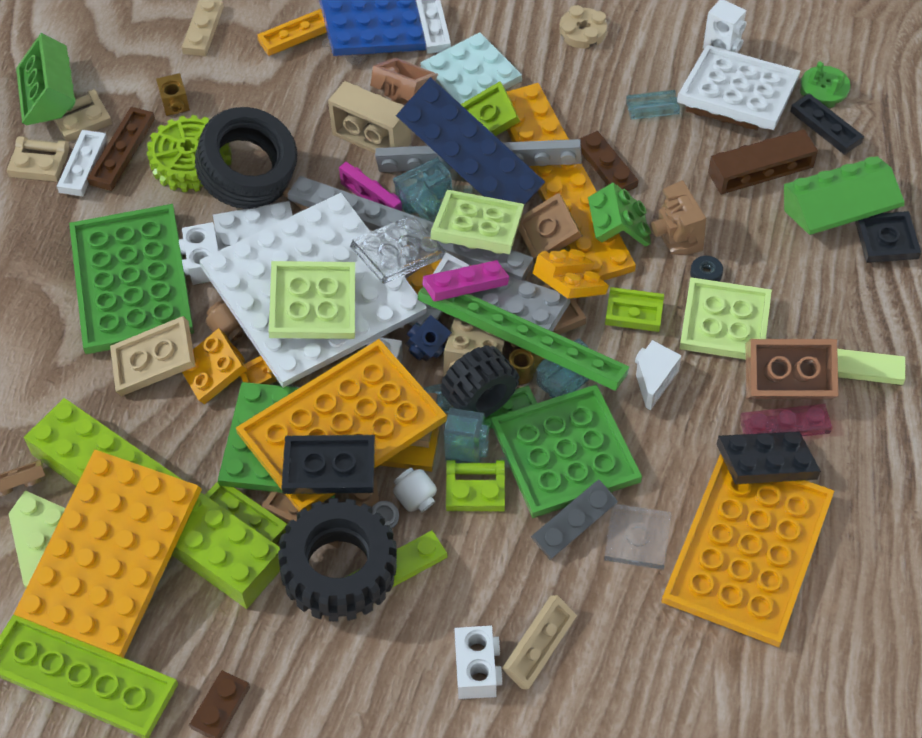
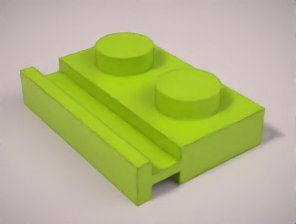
[605,287,664,332]

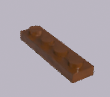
[87,107,155,191]

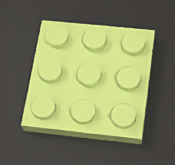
[430,190,524,254]
[269,261,355,339]
[679,277,772,360]

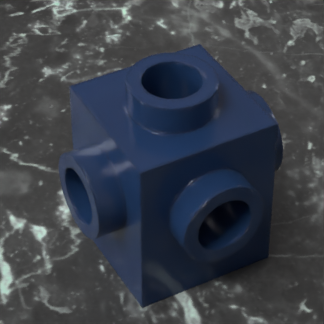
[405,315,452,361]

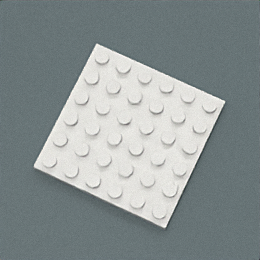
[199,193,427,388]

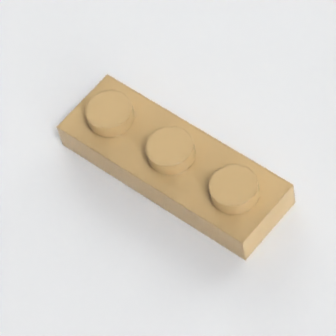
[182,0,224,57]
[502,595,577,689]

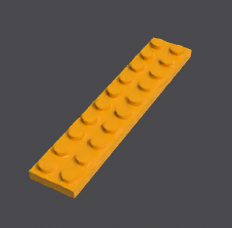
[507,83,636,281]

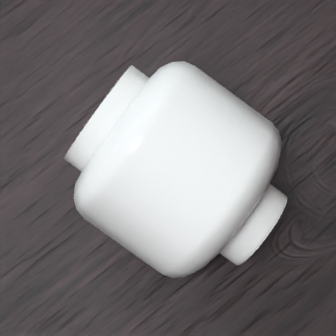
[393,468,437,513]

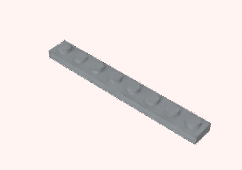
[375,139,582,172]

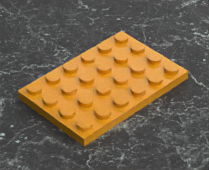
[236,339,447,512]
[14,450,202,658]
[661,453,834,648]

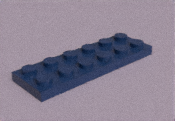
[396,77,545,206]

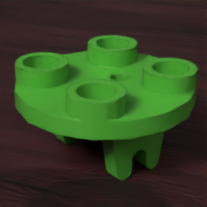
[800,61,850,108]

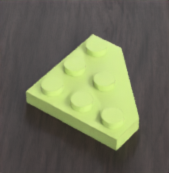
[9,490,65,588]

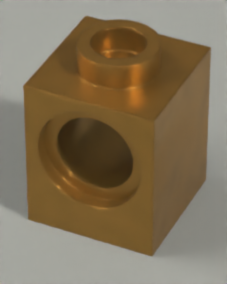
[156,73,190,116]

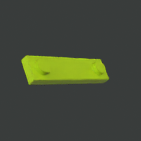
[346,530,448,588]

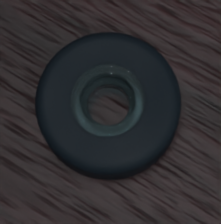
[690,255,723,282]

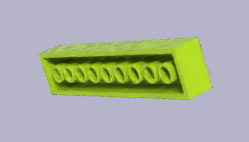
[23,398,280,609]

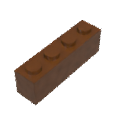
[708,129,818,195]

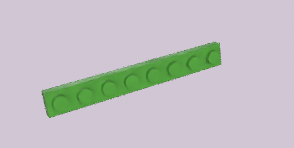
[418,287,630,391]

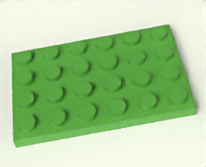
[69,204,194,354]

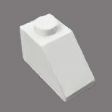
[635,340,682,410]

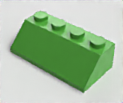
[16,33,76,125]
[784,156,905,235]

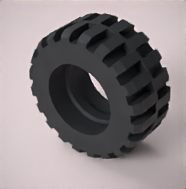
[278,498,397,622]

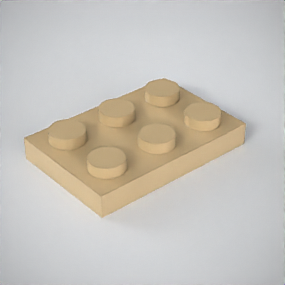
[110,316,195,396]

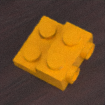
[532,249,609,299]

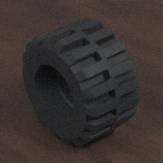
[440,345,519,422]

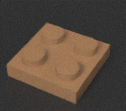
[518,193,582,262]

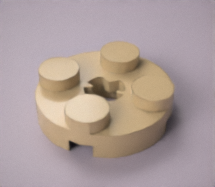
[559,5,607,49]

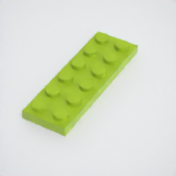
[0,614,178,738]

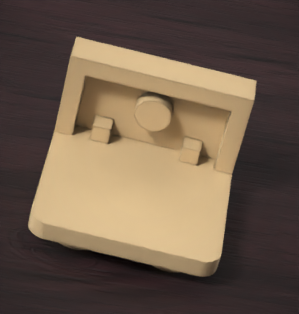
[443,318,505,376]

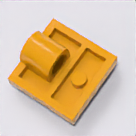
[182,328,247,405]

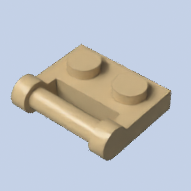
[54,89,112,142]
[6,136,69,182]

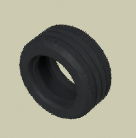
[195,107,298,209]

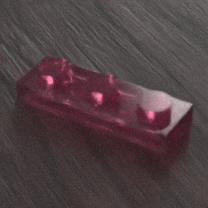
[740,404,832,437]

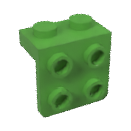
[588,183,651,247]

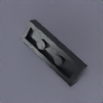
[790,93,864,155]

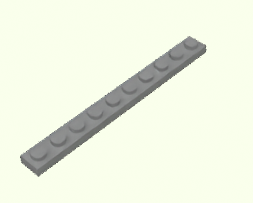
[287,176,533,280]

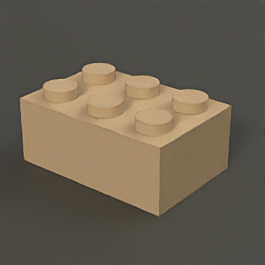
[328,81,411,153]

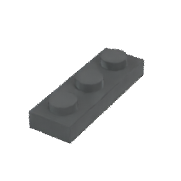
[531,479,618,560]

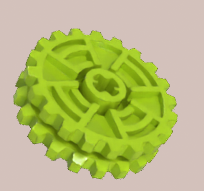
[147,115,232,192]

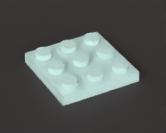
[421,33,522,104]

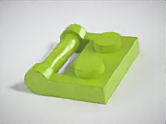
[446,460,505,511]

